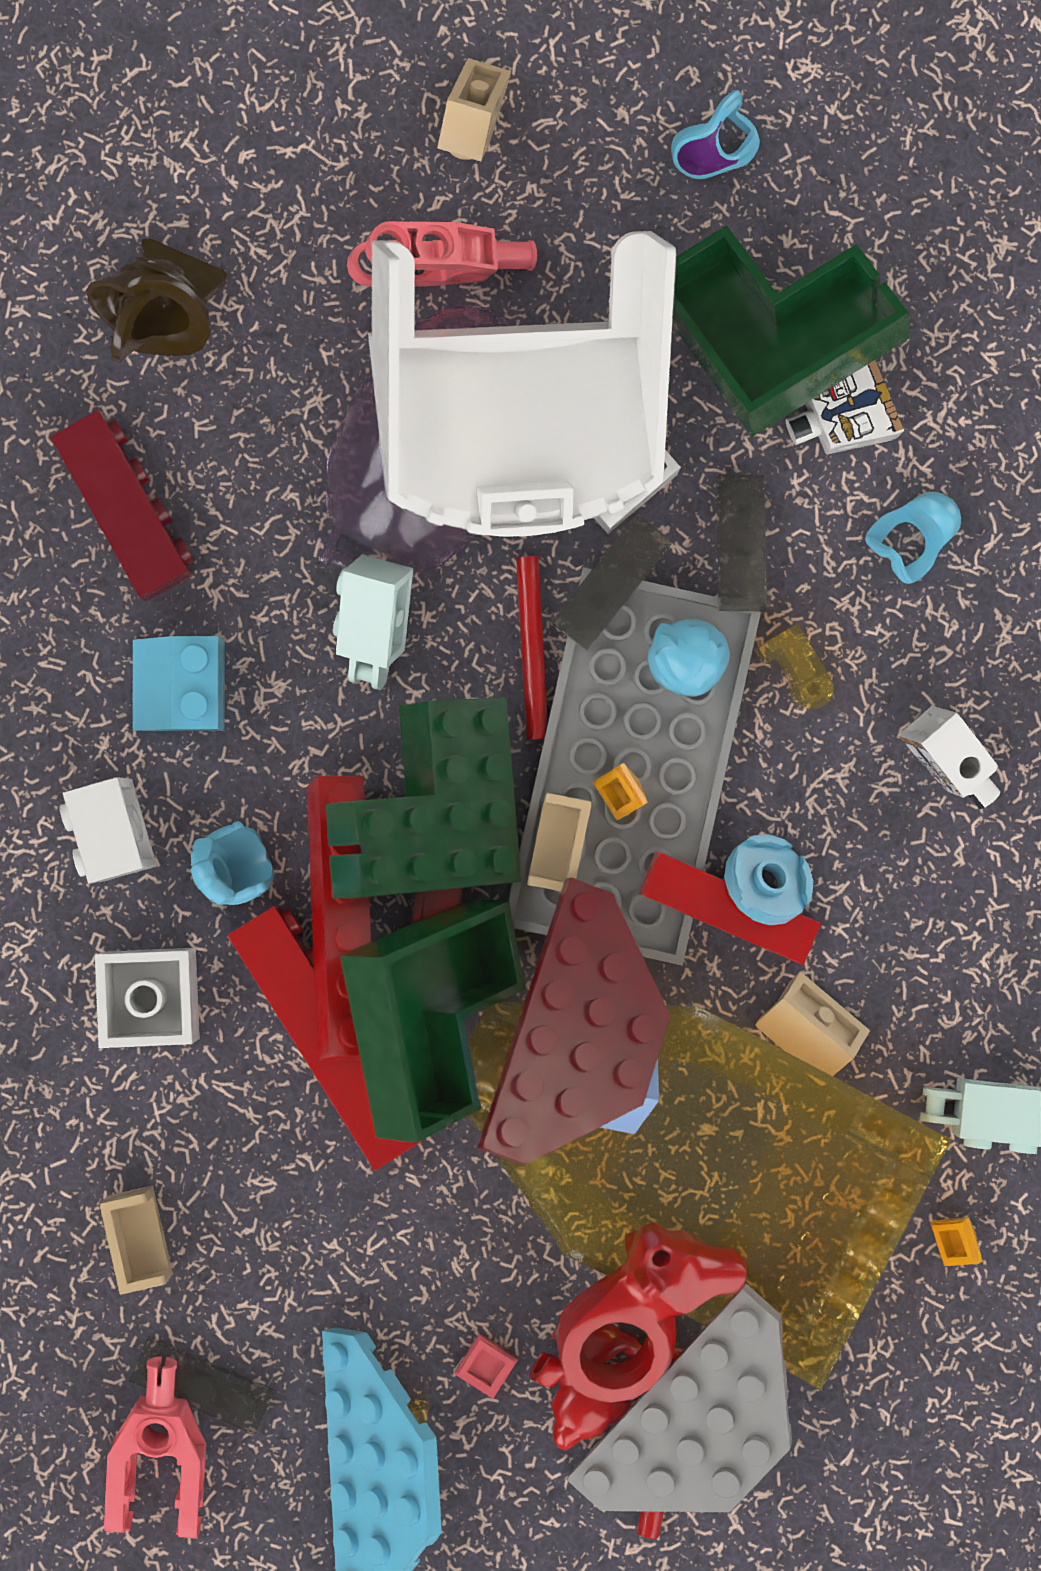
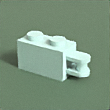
[333,554,413,690]
[920,1078,1041,1154]

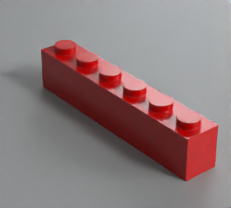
[307,776,371,1061]
[227,904,422,1171]

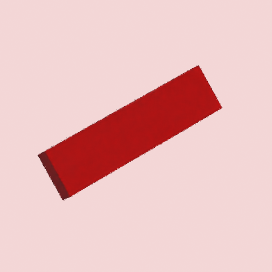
[638,851,821,965]

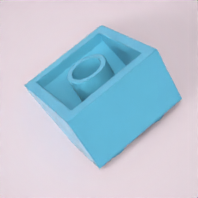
[133,636,225,731]

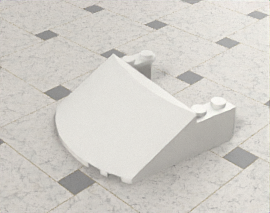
[368,231,676,536]

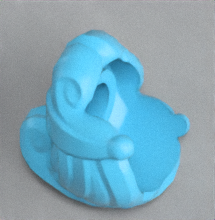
[190,821,274,905]

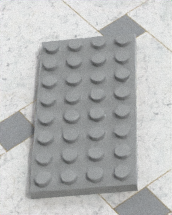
[509,567,762,966]

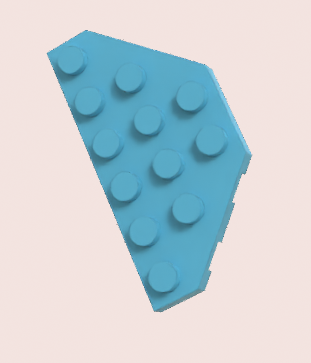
[322,1328,442,1571]

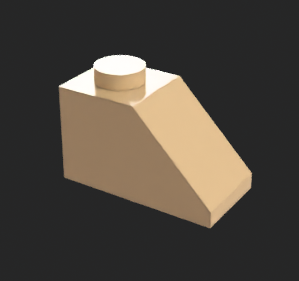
[437,58,511,162]

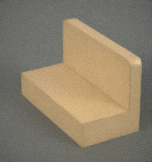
[756,971,870,1083]

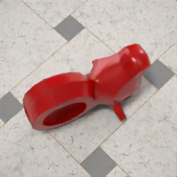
[556,1222,748,1403]

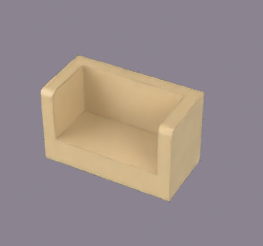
[527,793,592,891]
[100,1185,173,1295]

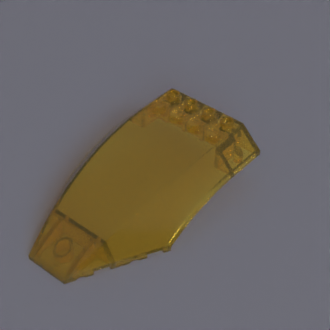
[468,1001,952,1391]

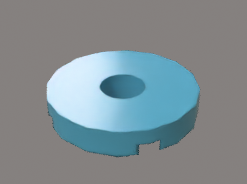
[724,834,813,925]

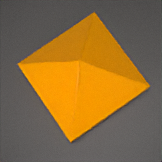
[593,763,648,820]
[930,1217,983,1266]

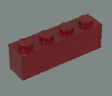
[50,410,195,602]

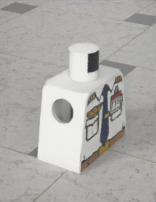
[786,360,904,454]
[898,706,1000,809]

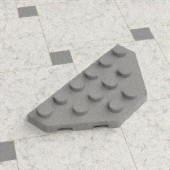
[566,1283,792,1512]

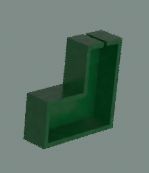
[672,225,909,437]
[325,697,521,898]
[340,900,525,1143]

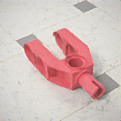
[347,221,537,286]
[104,1356,206,1539]

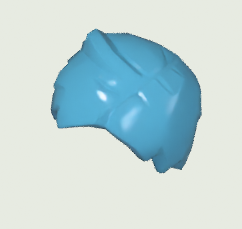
[647,619,730,696]

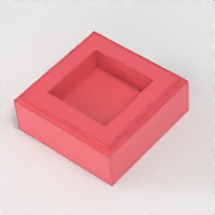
[455,1333,518,1399]

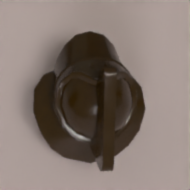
[86,238,227,363]

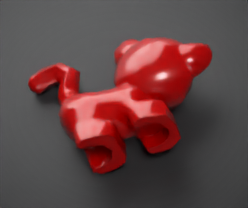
[529,1321,643,1451]

